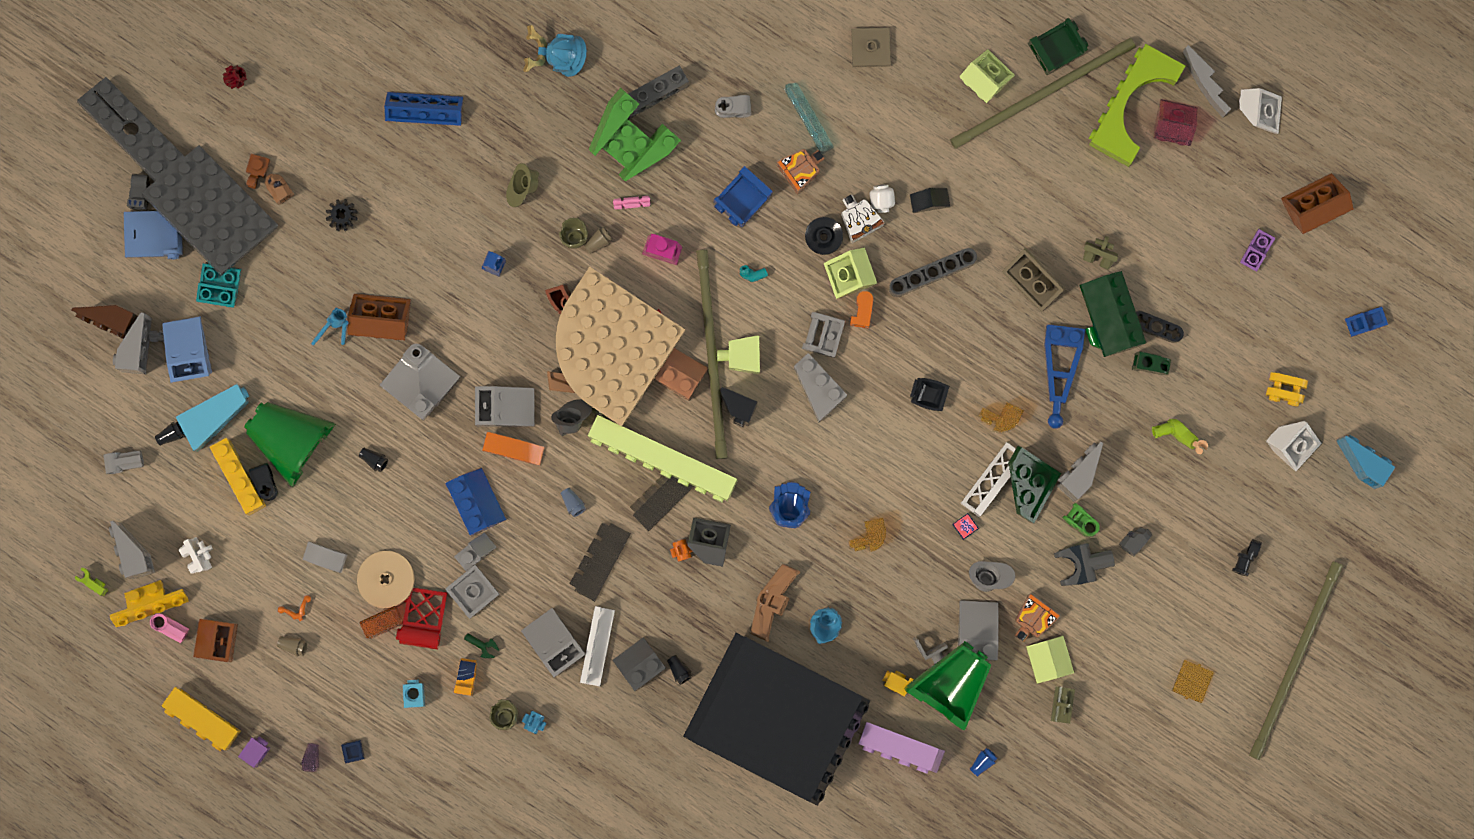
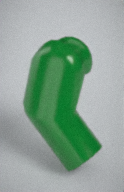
[1085,326,1101,349]

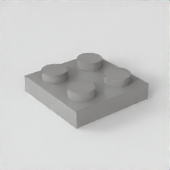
[445,565,500,619]

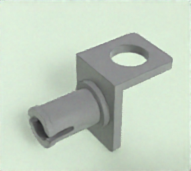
[912,637,948,664]

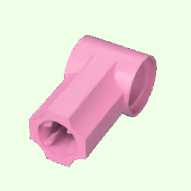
[150,613,190,644]

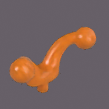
[278,595,311,621]

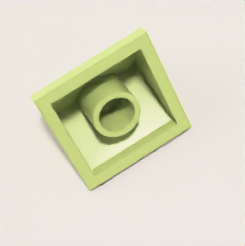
[1026,636,1074,683]

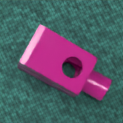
[642,233,682,265]

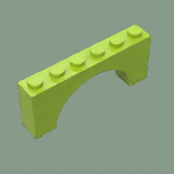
[1089,44,1186,167]

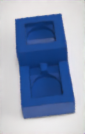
[1345,307,1388,337]

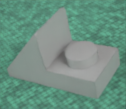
[454,532,496,571]

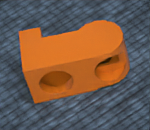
[850,291,873,329]

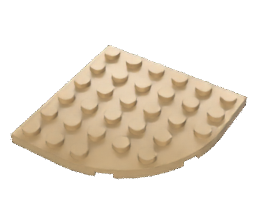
[556,267,686,427]

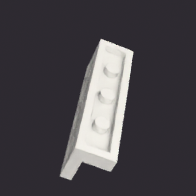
[961,442,1015,517]
[580,606,615,686]

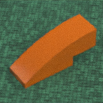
[482,432,544,466]

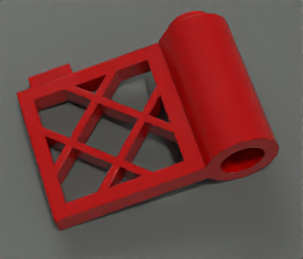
[396,588,448,650]

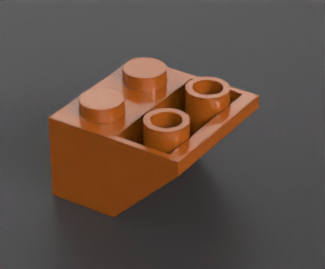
[193,619,238,663]

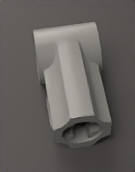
[103,451,144,474]

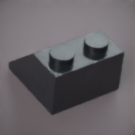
[720,387,758,428]

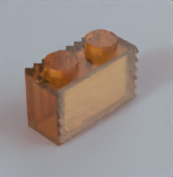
[359,606,403,639]

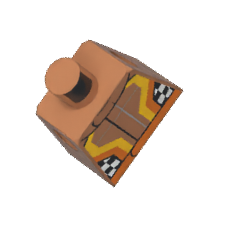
[777,149,824,194]
[1014,594,1060,642]

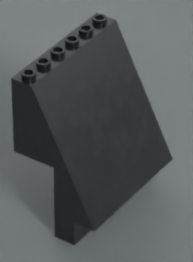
[683,633,870,806]

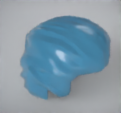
[810,607,842,644]

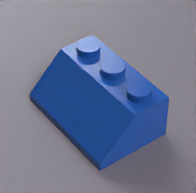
[445,468,506,536]

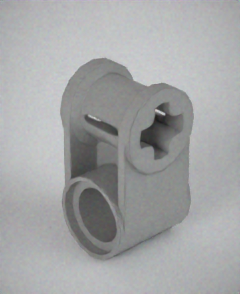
[715,95,752,118]

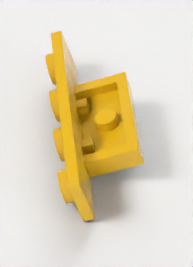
[110,580,189,627]

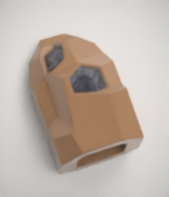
[265,174,294,205]

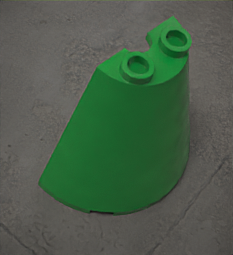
[244,402,336,488]
[904,641,991,731]

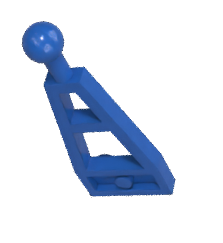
[1044,324,1085,429]

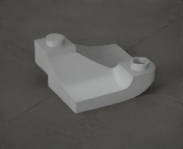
[380,344,461,421]

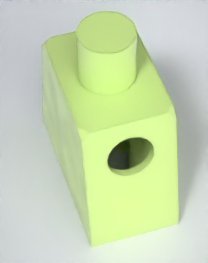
[717,336,760,374]

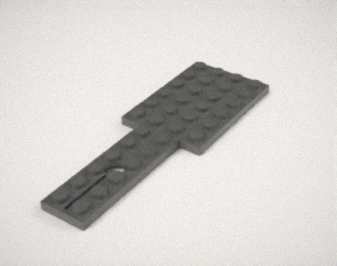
[77,77,278,276]

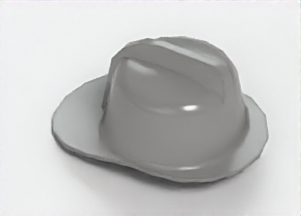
[969,561,1015,592]

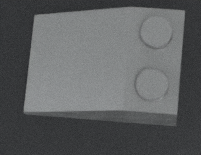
[113,313,152,375]
[957,601,998,661]

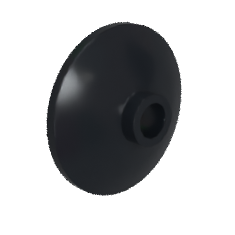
[805,217,843,255]

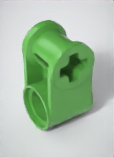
[1062,503,1100,537]

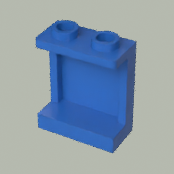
[714,166,773,228]

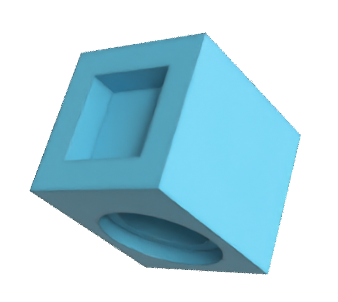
[403,680,425,708]

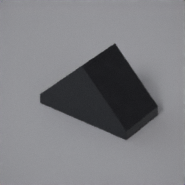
[910,188,950,213]

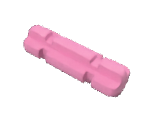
[613,196,651,210]

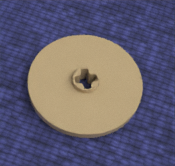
[357,551,415,609]

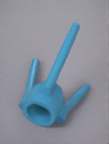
[311,308,349,345]

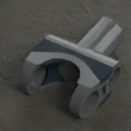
[1054,543,1115,586]

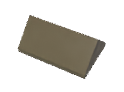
[1002,248,1066,312]

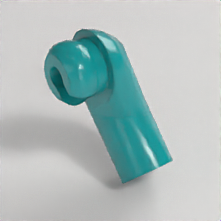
[740,265,768,282]

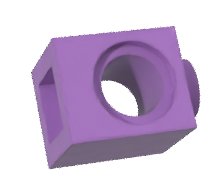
[238,737,270,768]

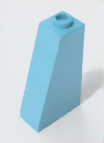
[176,384,249,452]

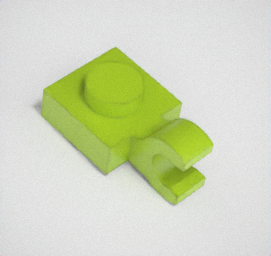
[74,568,108,596]

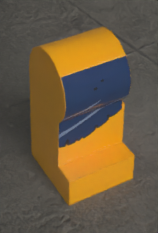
[454,658,477,696]

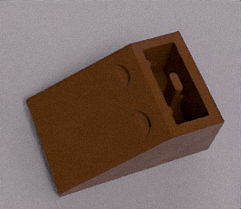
[71,305,138,339]

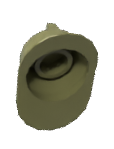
[506,163,539,207]

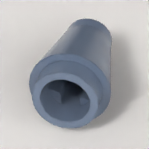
[560,488,586,517]

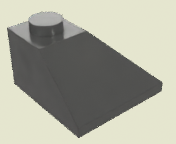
[687,518,731,567]

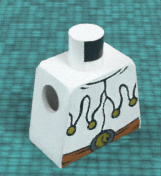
[841,195,884,243]

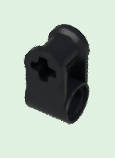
[249,462,278,501]

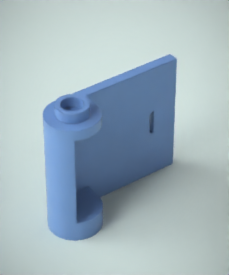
[124,211,183,260]

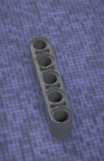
[889,248,977,297]

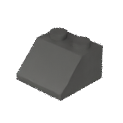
[613,637,666,691]

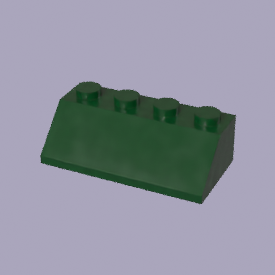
[1079,271,1146,357]

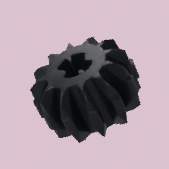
[326,199,358,232]

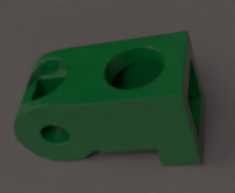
[1132,351,1171,375]

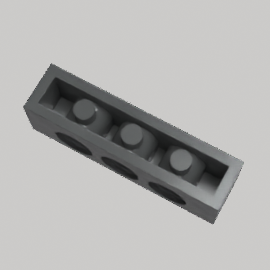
[627,65,689,120]

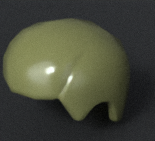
[559,218,588,249]
[489,699,519,730]

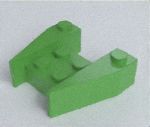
[589,88,681,181]

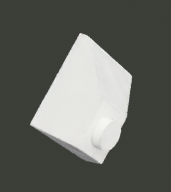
[1239,88,1282,134]
[1266,421,1322,471]

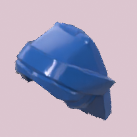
[769,481,811,528]

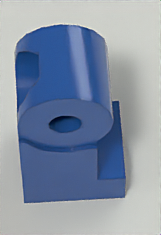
[481,251,506,277]

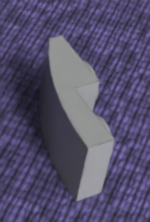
[303,541,347,573]

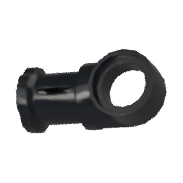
[1232,539,1262,577]

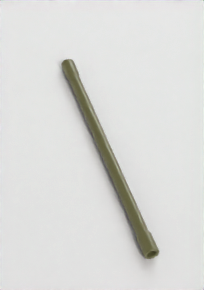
[950,38,1135,149]
[696,250,728,459]
[1249,561,1343,760]

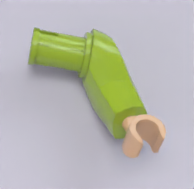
[1152,418,1208,454]

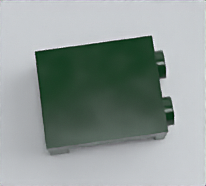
[1028,18,1088,76]

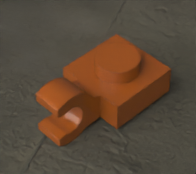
[246,154,270,189]

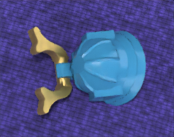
[523,25,587,77]

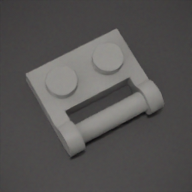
[802,312,845,358]

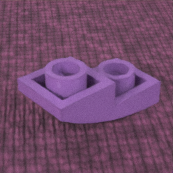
[1240,229,1275,272]

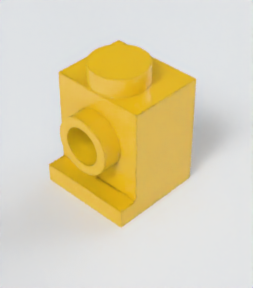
[882,670,914,697]

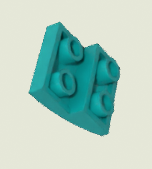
[196,263,242,308]

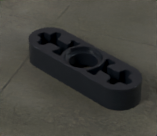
[1136,311,1184,343]

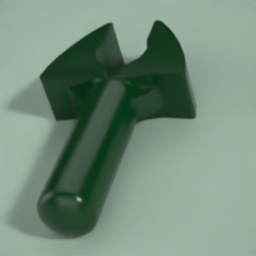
[464,633,499,658]

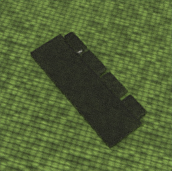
[630,476,694,532]
[569,523,631,602]

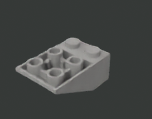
[475,386,535,427]
[1057,442,1103,502]
[109,521,155,579]
[521,608,586,678]

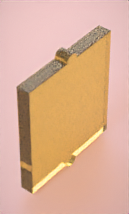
[1172,660,1214,703]

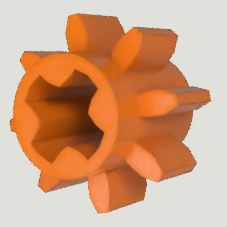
[670,539,693,562]

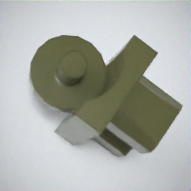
[1083,236,1118,270]
[1050,686,1075,724]

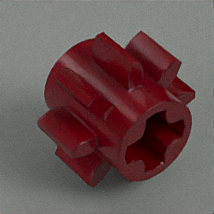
[223,65,247,89]

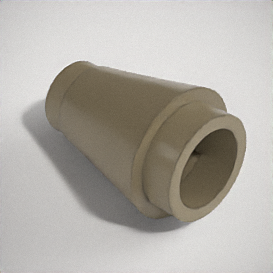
[584,227,613,254]
[277,636,308,657]

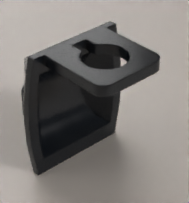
[910,378,950,411]

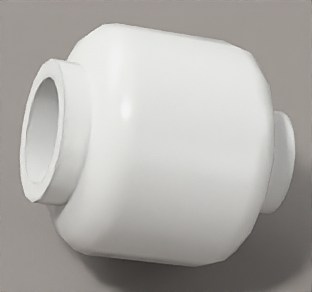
[869,184,895,213]

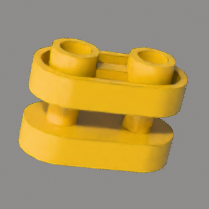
[1266,372,1308,407]

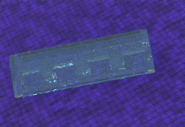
[785,83,833,154]

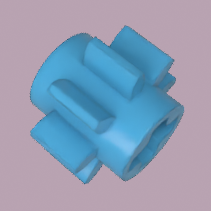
[522,711,547,734]

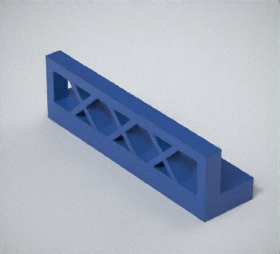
[384,92,463,126]

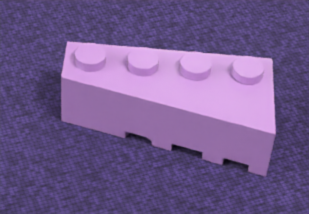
[859,722,945,774]

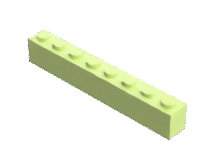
[588,415,738,503]

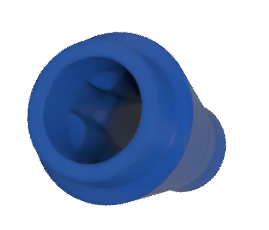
[970,748,998,777]

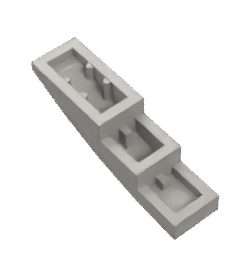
[1183,45,1231,118]

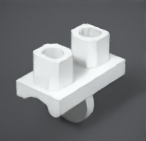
[179,537,213,574]

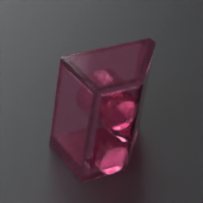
[1153,99,1198,146]

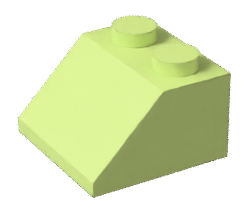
[960,49,1015,103]
[824,248,877,299]

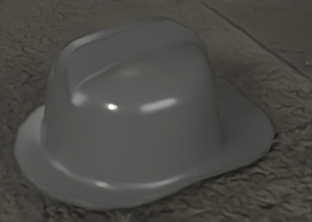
[551,400,592,436]

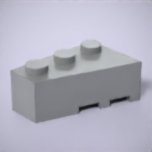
[794,353,847,423]

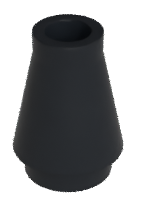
[155,421,185,446]
[359,447,388,472]
[667,655,693,685]

